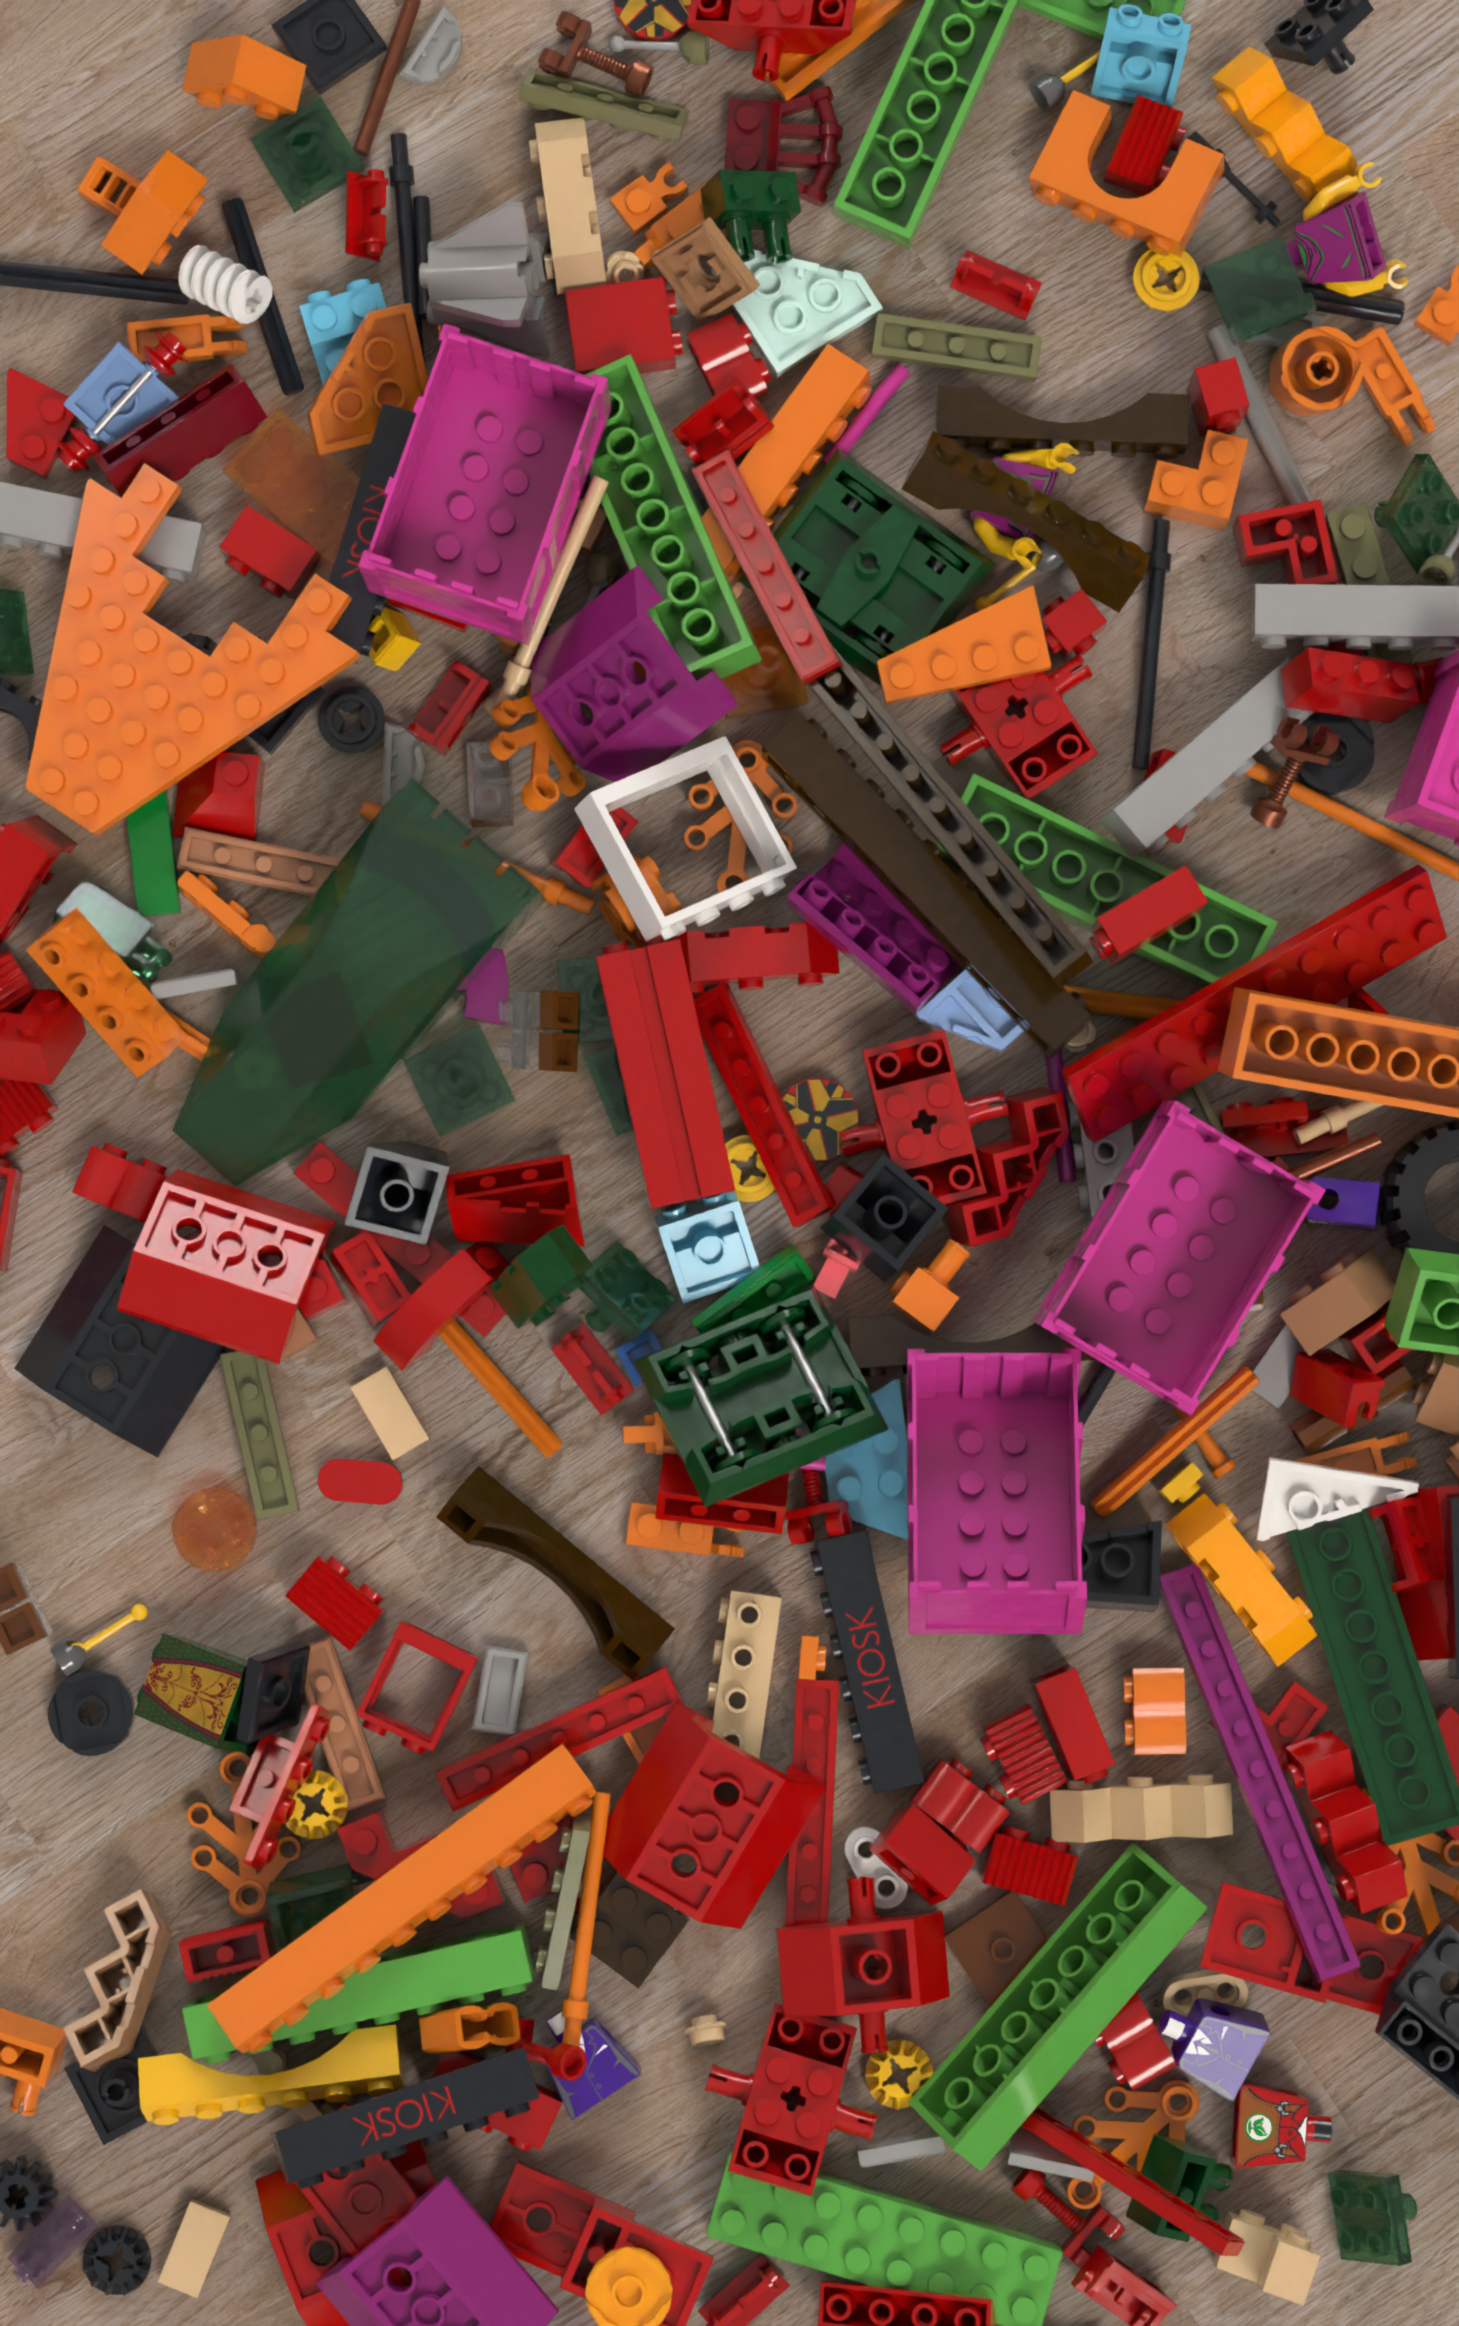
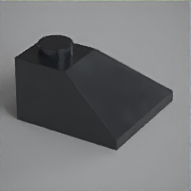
[344,1141,449,1245]

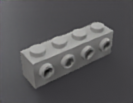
[1067,1102,1134,1235]

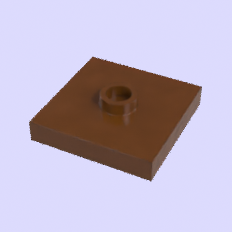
[944,1891,1048,2007]

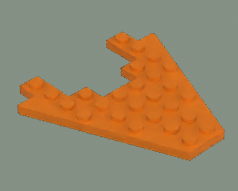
[25,463,361,836]

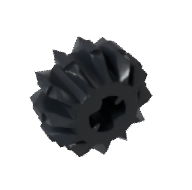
[0,2155,58,2231]

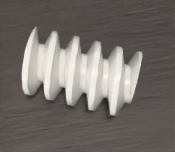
[178,245,273,324]

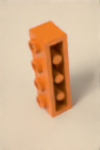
[25,907,187,1078]

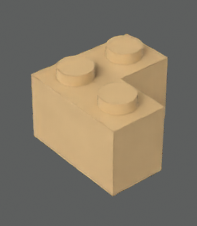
[1211,2209,1320,2306]

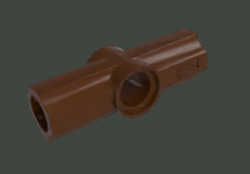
[1288,1359,1416,1456]

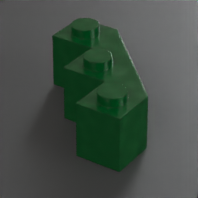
[488,1225,594,1329]

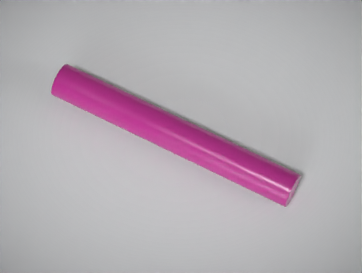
[821,363,910,466]

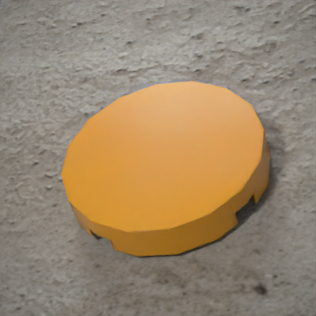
[585,2246,673,2326]

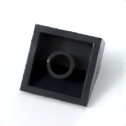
[819,1153,948,1282]

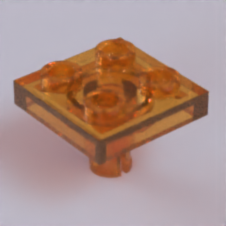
[721,624,809,719]

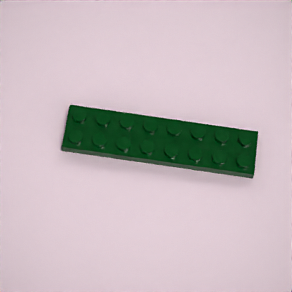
[1287,1507,1459,1846]

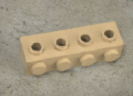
[706,1589,782,1759]

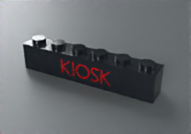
[329,403,415,664]
[810,1530,925,1793]
[270,2047,540,2190]

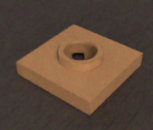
[650,217,760,324]

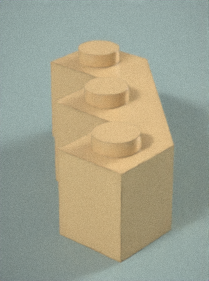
[529,117,607,294]
[1050,1774,1233,1843]

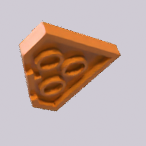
[307,303,428,455]

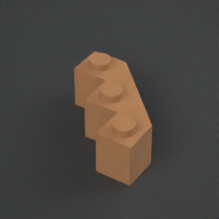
[63,1889,172,2072]

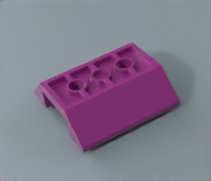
[530,565,739,782]
[786,843,961,1015]
[315,2176,559,2326]

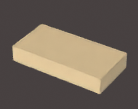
[350,1366,430,1461]
[158,2199,231,2298]

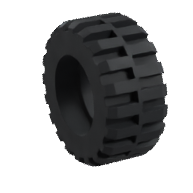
[1379,1119,1459,1260]

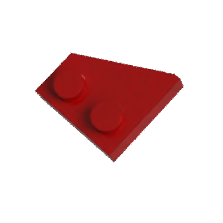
[6,368,78,479]

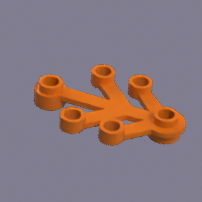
[489,683,586,811]
[684,740,797,893]
[187,1751,303,1918]
[1376,1829,1459,1944]
[1066,2079,1200,2209]

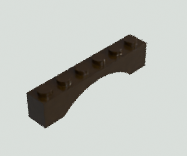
[936,386,1190,460]
[901,431,1151,613]
[847,1315,1096,1377]
[436,1466,675,1680]

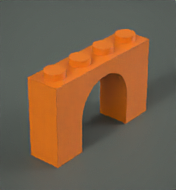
[1029,90,1225,257]

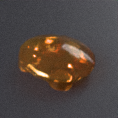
[172,1487,257,1572]

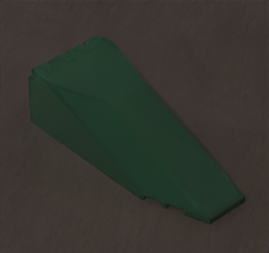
[172,778,546,1186]

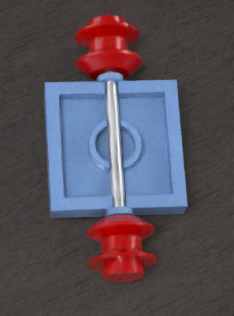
[57,331,188,472]

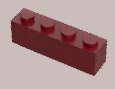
[93,363,268,498]

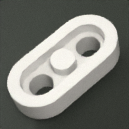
[844,1826,908,1909]

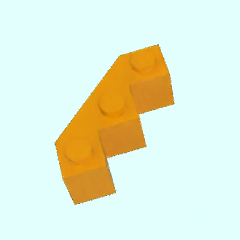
[1211,46,1364,203]
[1165,1493,1317,1667]

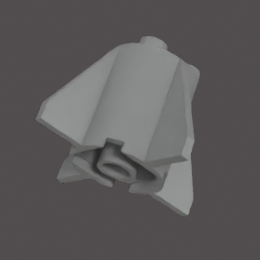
[419,202,550,354]

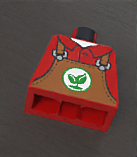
[1231,2080,1332,2168]

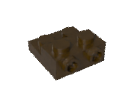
[570,1871,689,1989]

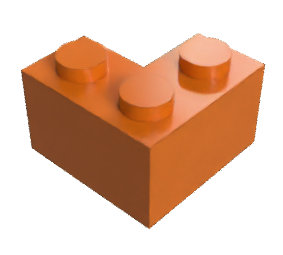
[182,34,307,120]
[101,150,209,275]
[1143,430,1249,531]

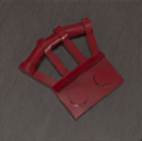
[724,86,843,206]

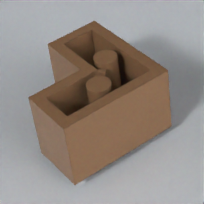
[1279,1248,1396,1356]
[1412,1352,1459,1437]

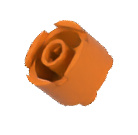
[1268,326,1363,417]
[591,856,682,950]

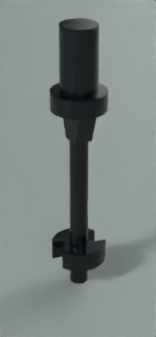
[1188,131,1281,227]

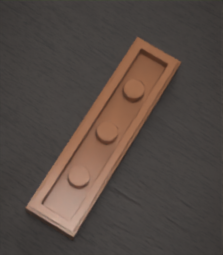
[177,827,351,904]
[304,1636,386,1811]

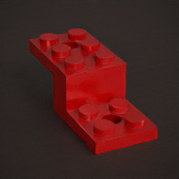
[1198,1881,1424,2015]
[490,2160,714,2326]

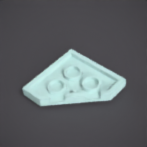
[711,249,883,377]

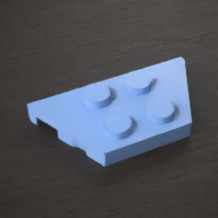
[915,930,1024,1052]

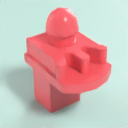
[813,1238,861,1300]

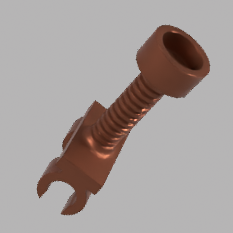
[537,11,654,98]
[1250,717,1340,829]

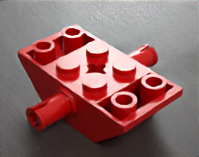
[687,0,857,82]
[938,654,1098,800]
[838,1029,1009,1205]
[775,1876,950,2053]
[705,2003,878,2197]

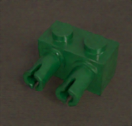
[700,170,801,264]
[1126,2134,1233,2242]

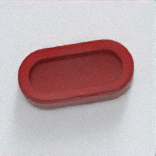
[318,1459,403,1505]

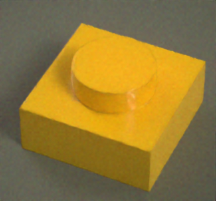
[1157,1462,1204,1504]

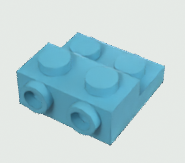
[1090,4,1191,107]
[299,279,387,385]
[654,1191,760,1303]

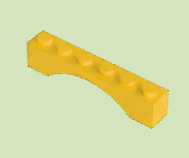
[138,2024,405,2125]

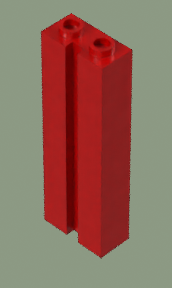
[595,935,735,1209]

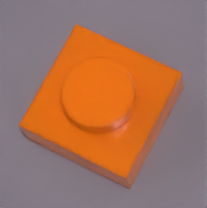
[798,1634,826,1680]

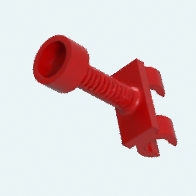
[785,1469,852,1545]
[491,2015,586,2081]
[1011,2168,1126,2269]

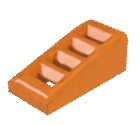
[78,156,141,219]

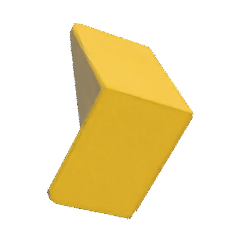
[368,607,422,671]

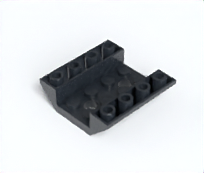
[14,1225,227,1457]
[1375,1910,1459,2101]

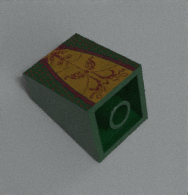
[134,1633,260,1754]

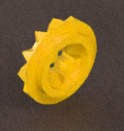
[1132,249,1200,313]
[725,1135,775,1203]
[286,1770,348,1839]
[865,2039,933,2110]

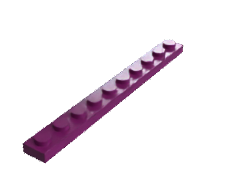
[1159,1564,1361,1983]

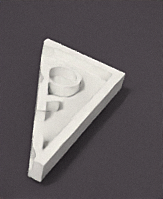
[1256,1457,1419,1541]

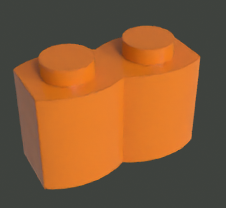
[1122,1667,1186,1755]
[419,2002,521,2055]

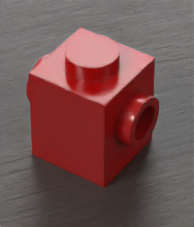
[1041,588,1107,660]

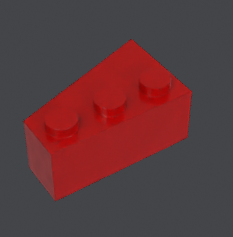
[0,815,78,949]
[445,1154,585,1247]

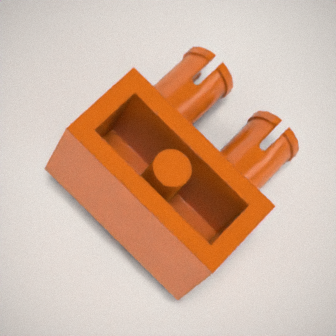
[889,1238,971,1335]
[0,2008,68,2116]

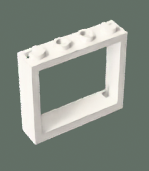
[574,736,797,942]

